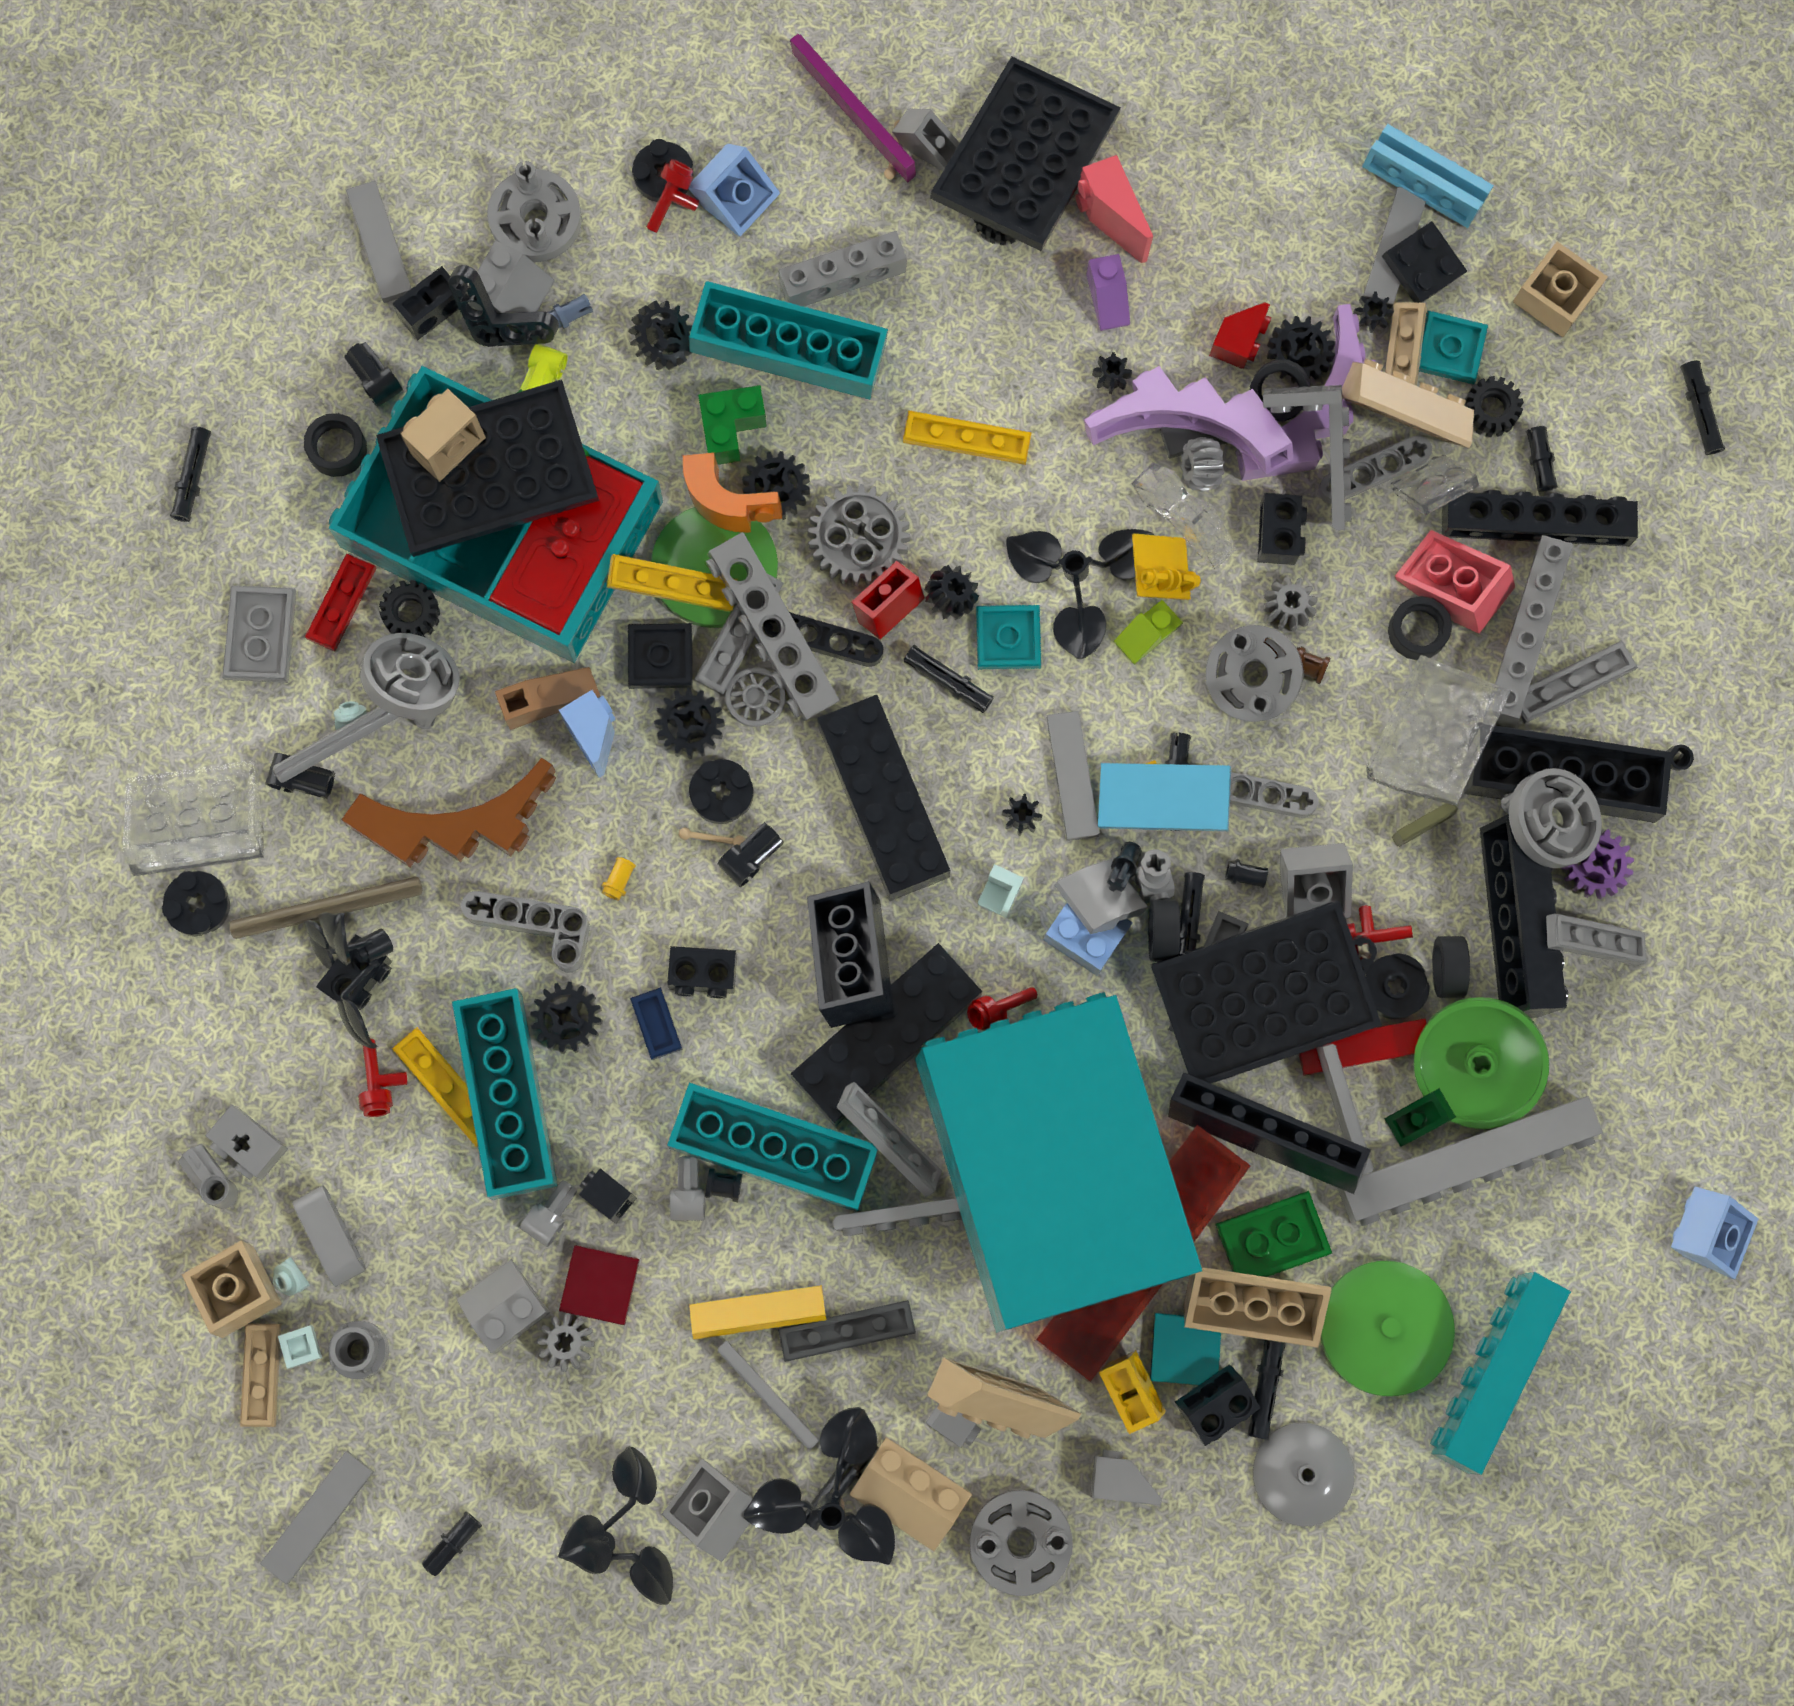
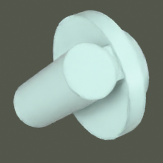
[334,701,367,730]
[273,1257,310,1296]

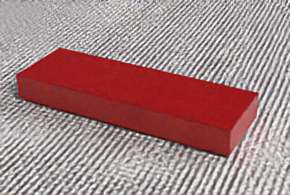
[305,553,377,652]

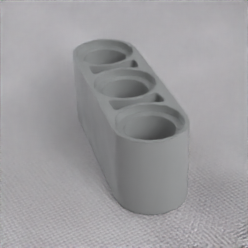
[292,1185,366,1287]

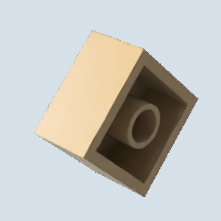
[1513,241,1608,337]
[401,389,486,482]
[181,1240,282,1338]

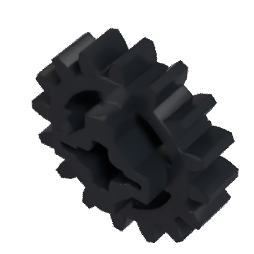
[628,300,692,370]
[1267,316,1335,384]
[742,451,810,520]
[654,688,725,759]
[530,982,603,1054]

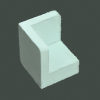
[978,864,1024,918]

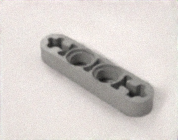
[1318,435,1432,504]
[1230,772,1318,818]

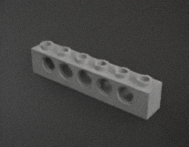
[706,532,840,721]
[1484,535,1573,728]

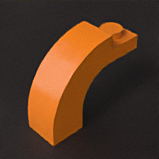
[683,453,782,533]

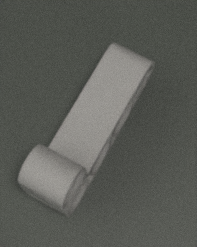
[461,891,590,973]

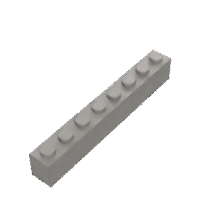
[1337,1096,1603,1226]

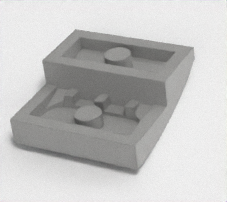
[1055,859,1148,934]

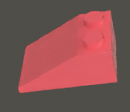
[1075,155,1153,263]
[1395,530,1515,634]

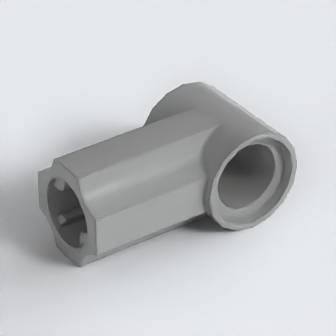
[178,1144,238,1209]

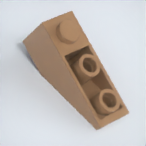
[495,667,601,730]

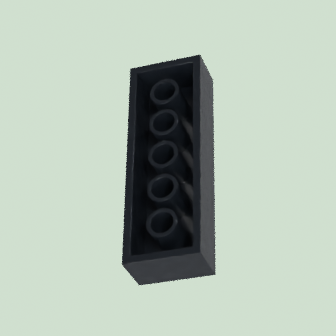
[817,695,951,901]
[1464,723,1672,823]
[1479,814,1568,1018]
[790,943,983,1127]

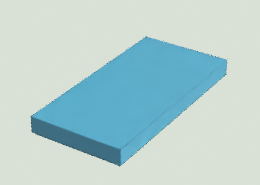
[1098,763,1231,832]

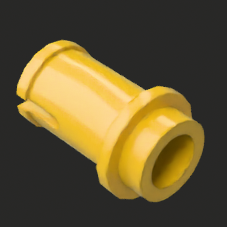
[601,857,636,901]

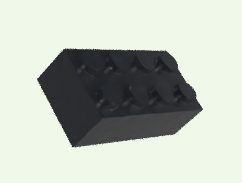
[807,881,894,1028]

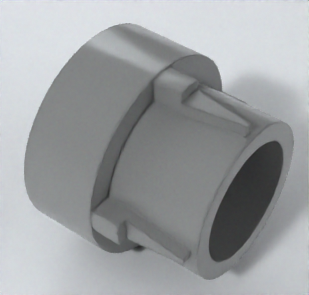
[328,1321,389,1379]

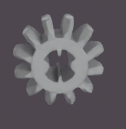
[1180,437,1225,492]
[1263,576,1318,632]
[537,1314,595,1372]

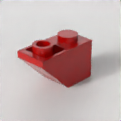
[1209,302,1272,369]

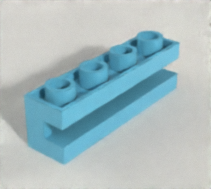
[1362,124,1494,228]

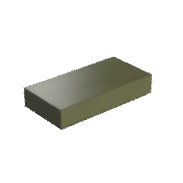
[1392,800,1458,847]

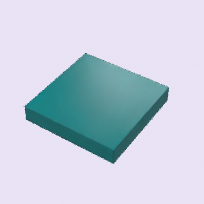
[1419,310,1488,385]
[976,605,1042,670]
[1150,1313,1221,1385]

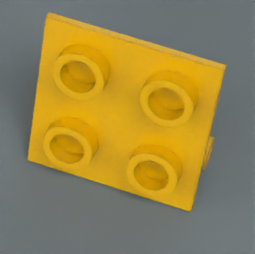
[1132,534,1201,600]

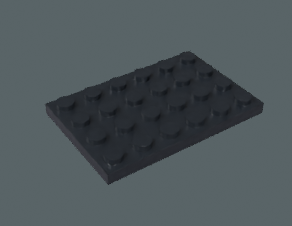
[930,56,1121,251]
[376,379,600,557]
[1150,900,1382,1084]

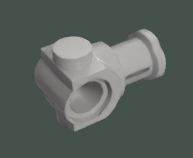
[1133,849,1175,904]

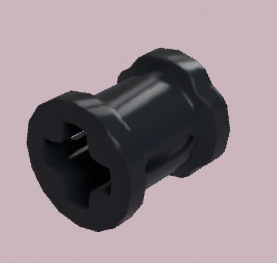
[705,1168,743,1203]

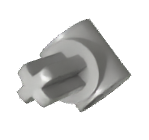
[670,1156,705,1221]
[520,1180,577,1247]

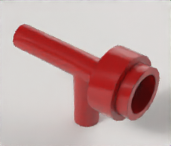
[646,159,699,233]
[1348,905,1413,955]
[967,987,1038,1031]
[358,1039,408,1117]

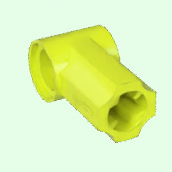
[520,344,568,391]

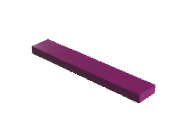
[790,34,916,183]

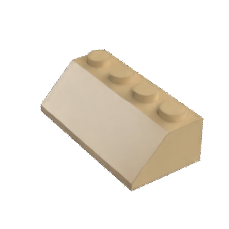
[1342,359,1474,448]
[1183,1267,1331,1348]
[927,1357,1081,1439]

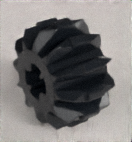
[924,565,980,620]

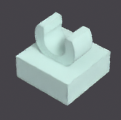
[278,1325,322,1369]

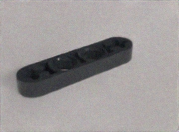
[763,612,884,667]

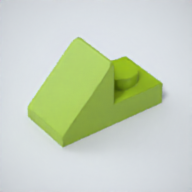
[1114,600,1183,665]

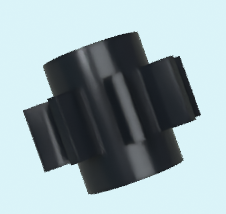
[1353,291,1394,333]
[1092,352,1132,394]
[1002,794,1043,836]

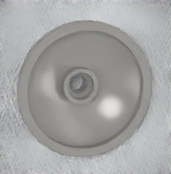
[1253,1423,1354,1526]

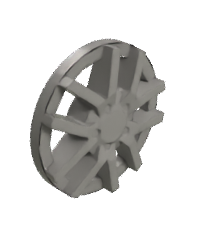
[725,668,786,727]

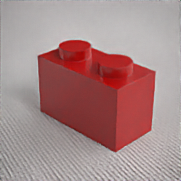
[851,561,925,640]

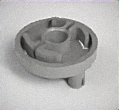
[487,161,582,262]
[1206,625,1304,722]
[360,633,460,729]
[1501,768,1602,868]
[970,1490,1073,1596]

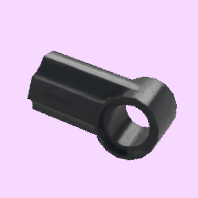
[344,342,403,407]
[265,753,336,799]
[717,822,784,887]

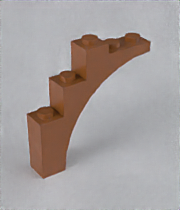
[341,758,556,868]

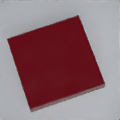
[559,1245,640,1326]

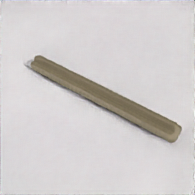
[229,877,423,939]

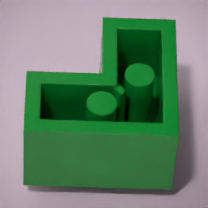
[698,385,767,465]

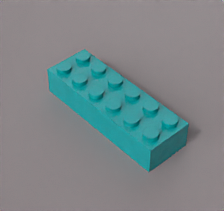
[689,281,888,400]
[452,988,558,1200]
[667,1082,878,1212]
[1430,1272,1571,1475]

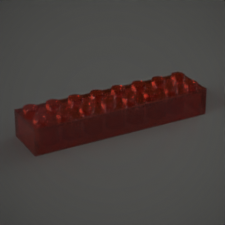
[1034,1125,1251,1382]

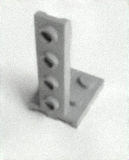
[1263,385,1352,531]
[833,1198,962,1236]

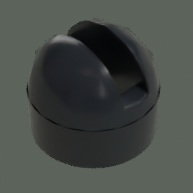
[1667,744,1694,771]

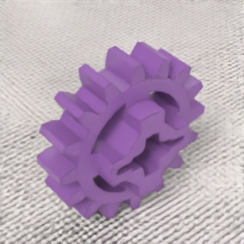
[1561,829,1634,899]

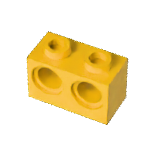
[1099,1350,1166,1434]

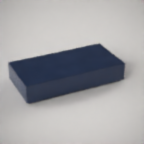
[630,987,683,1060]

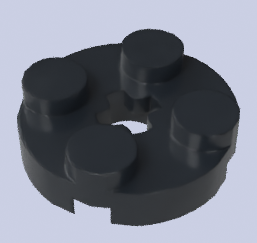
[632,139,694,202]
[689,759,754,824]
[162,871,230,937]
[1365,953,1430,1019]

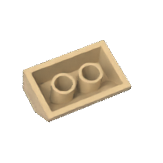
[849,1437,972,1551]

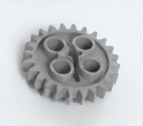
[808,484,910,587]

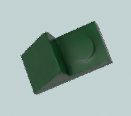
[1384,1088,1456,1147]

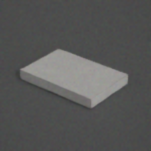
[222,586,297,683]

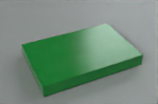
[1215,1191,1333,1277]

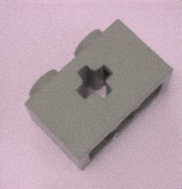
[205,1104,288,1180]

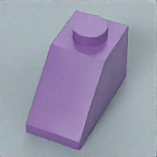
[1086,254,1130,331]

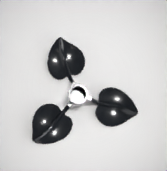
[1006,529,1154,659]
[304,912,393,1049]
[744,1407,895,1565]
[558,1446,673,1605]

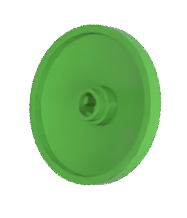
[651,507,778,628]
[1414,997,1549,1129]
[1320,1261,1455,1396]

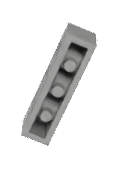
[779,231,907,306]

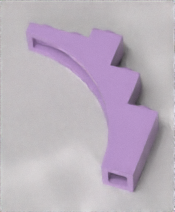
[1236,304,1375,481]
[1084,366,1293,475]

